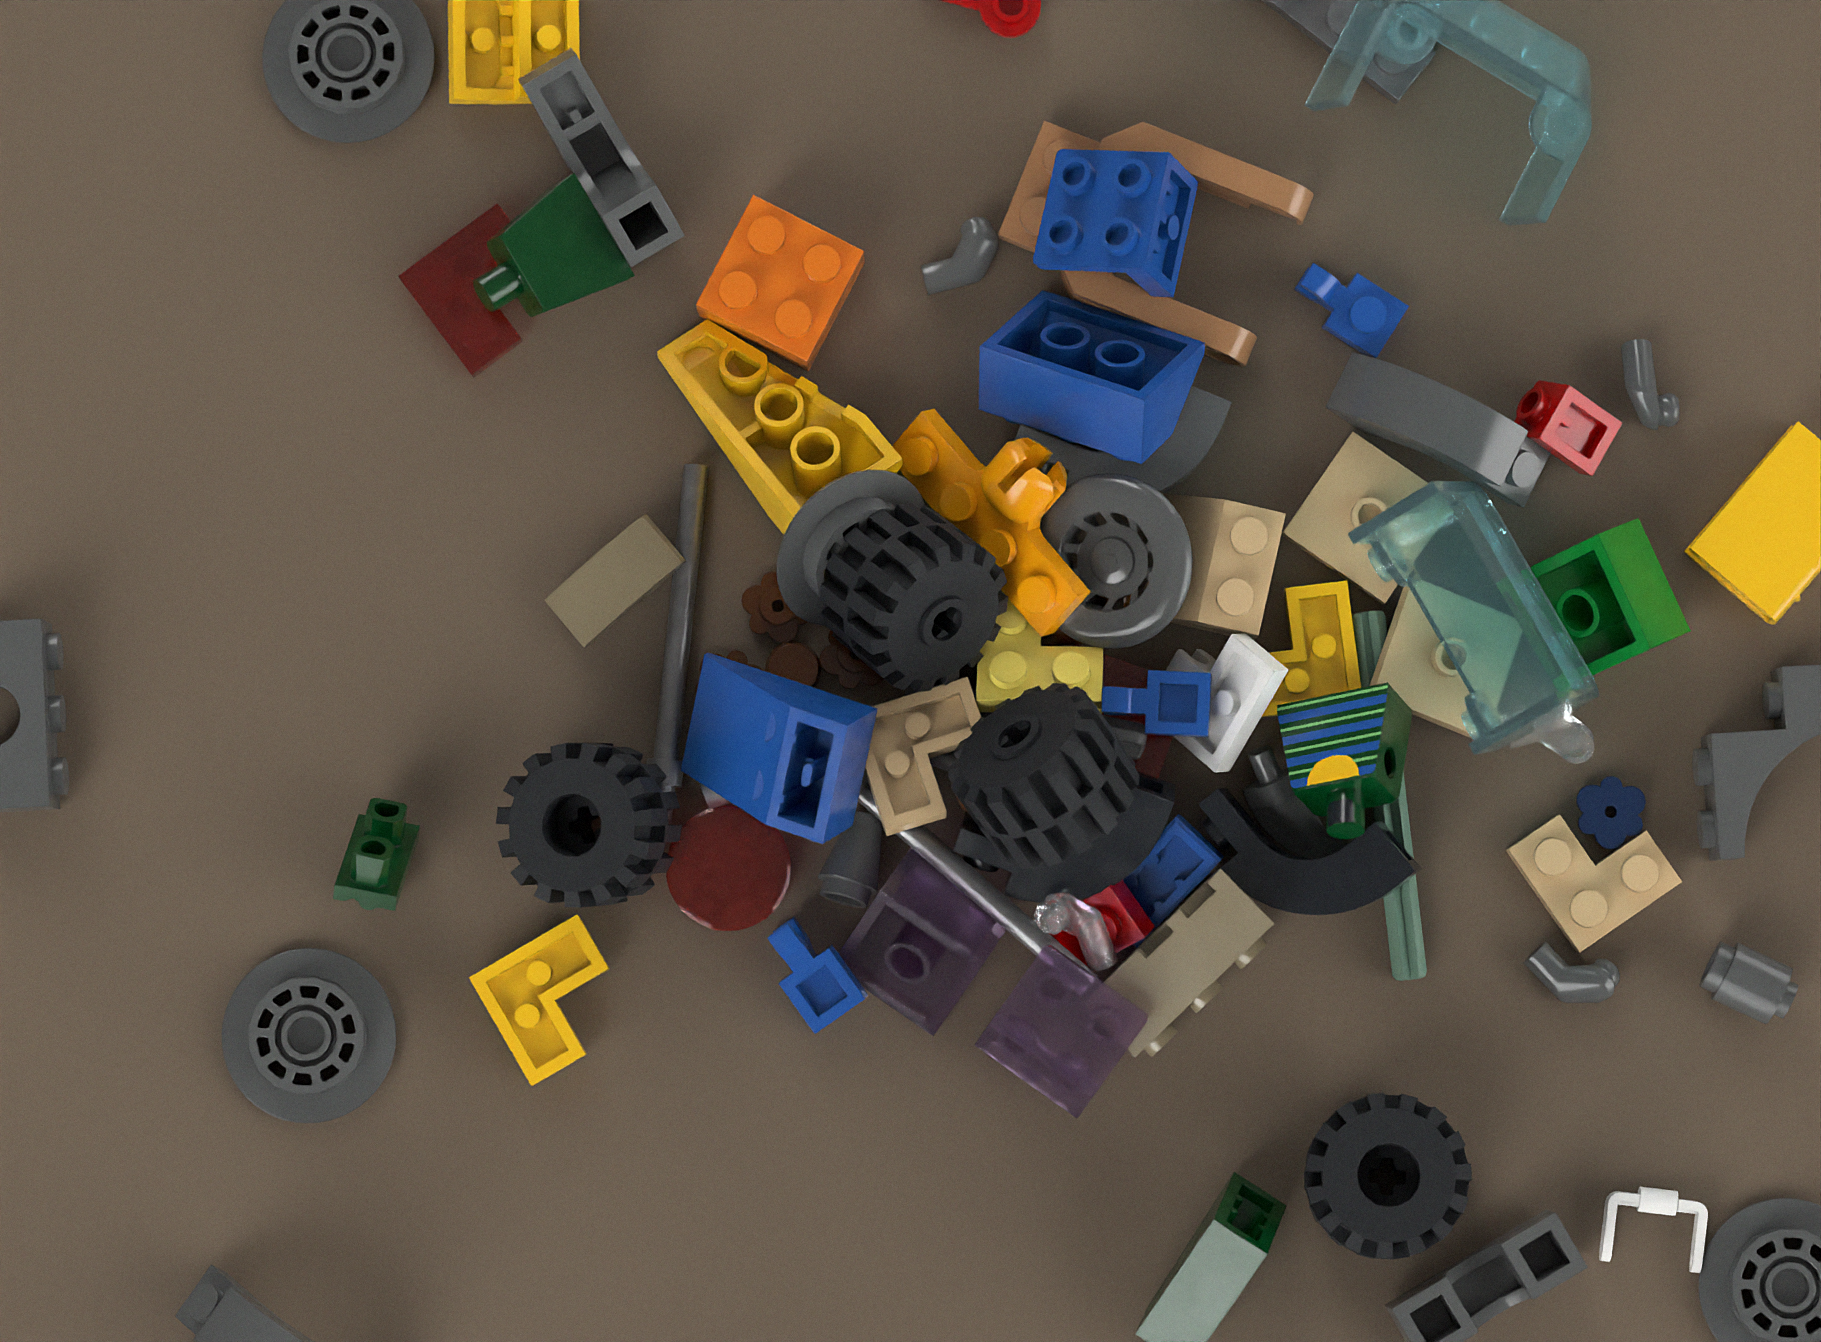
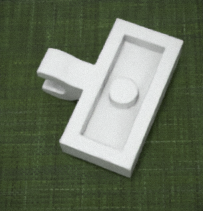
[1166,634,1288,773]

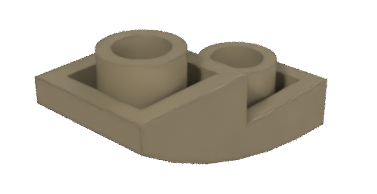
[544,514,686,647]

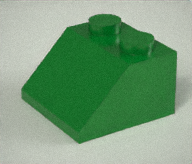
[1506,518,1691,691]

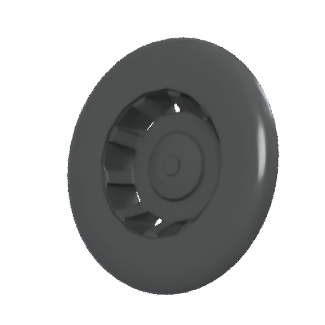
[262,0,435,143]
[776,469,925,626]
[1040,473,1193,649]
[221,948,396,1123]
[1699,1198,1821,1342]

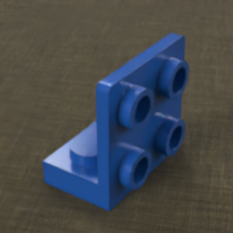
[1033,149,1198,297]

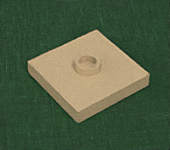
[1281,432,1455,605]
[1369,578,1524,741]

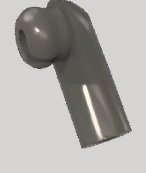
[921,217,999,295]
[1523,942,1620,1003]

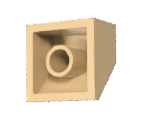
[1144,493,1286,640]

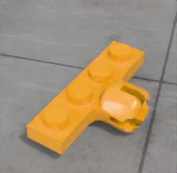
[892,409,1091,637]

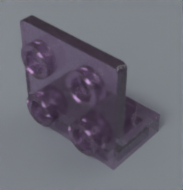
[974,945,1148,1118]

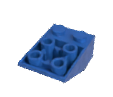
[681,652,878,844]

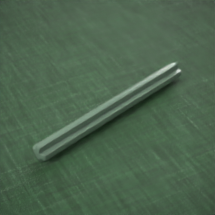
[1352,610,1427,981]

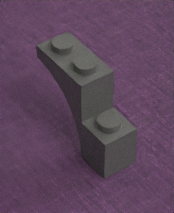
[1692,664,1821,861]

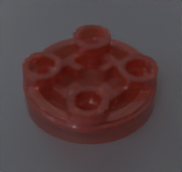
[666,806,791,931]

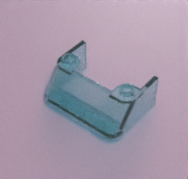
[1304,0,1592,226]
[1347,481,1599,755]

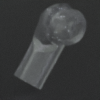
[1034,892,1118,971]

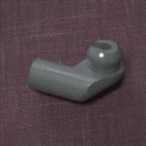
[1621,339,1680,430]

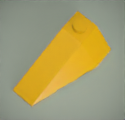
[657,319,903,535]

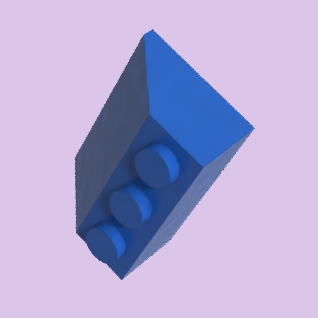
[979,290,1205,464]

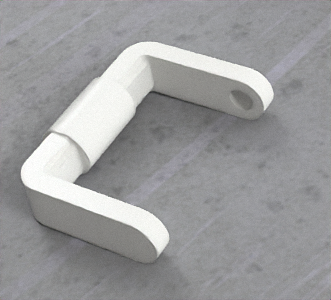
[1599,1186,1708,1273]

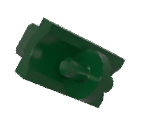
[333,798,420,911]

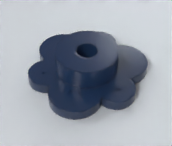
[1576,776,1646,849]

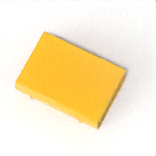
[1683,421,1821,625]

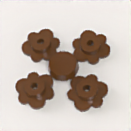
[695,572,884,694]

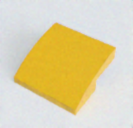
[448,0,580,104]

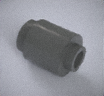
[1699,941,1799,1025]

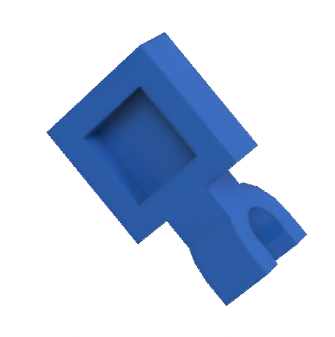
[1294,263,1409,358]
[1101,670,1212,738]
[767,916,868,1034]

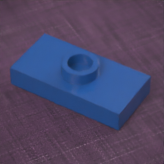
[1123,814,1224,948]

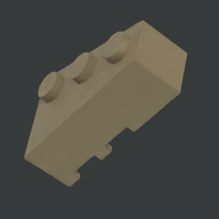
[1080,869,1275,1057]

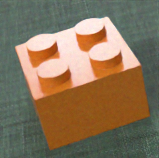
[696,195,865,371]

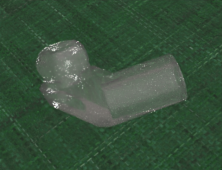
[1502,706,1595,764]

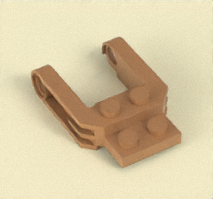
[998,121,1314,367]

